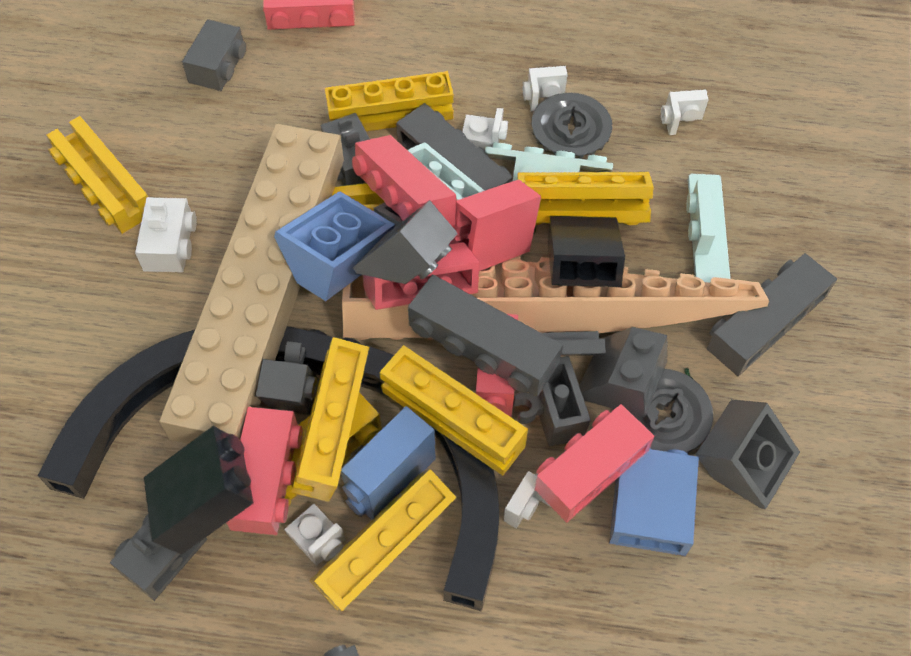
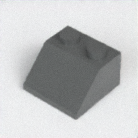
[353,200,458,284]
[579,327,668,417]
[696,399,800,509]

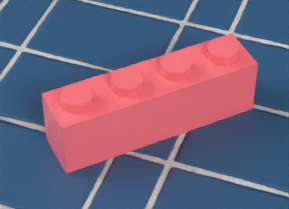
[352,135,456,226]

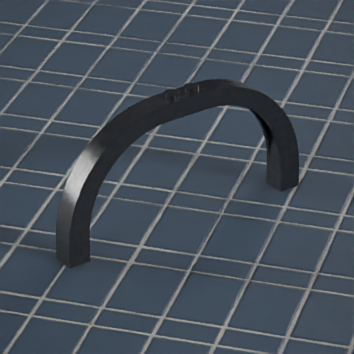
[38,326,499,612]

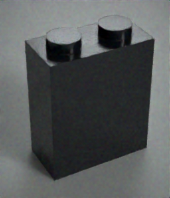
[548,216,625,287]
[144,425,254,554]

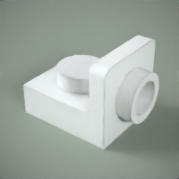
[523,66,567,111]
[661,90,709,135]
[462,108,508,150]
[504,471,551,529]
[285,504,345,566]

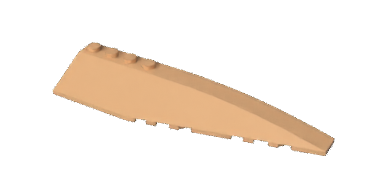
[342,255,769,340]

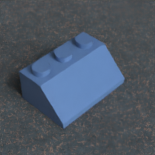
[274,191,395,301]

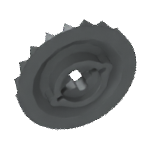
[531,93,612,159]
[632,369,713,453]

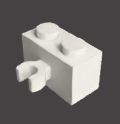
[135,197,197,272]

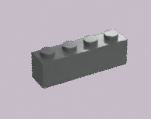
[396,103,512,191]
[707,253,837,377]
[408,274,563,397]

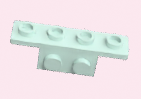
[485,143,613,181]
[686,174,730,283]

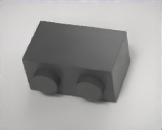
[182,19,246,91]

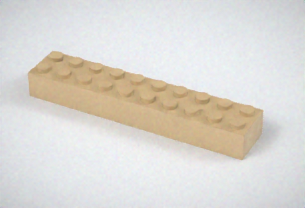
[159,124,344,444]

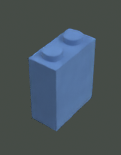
[341,406,436,520]
[609,448,699,556]

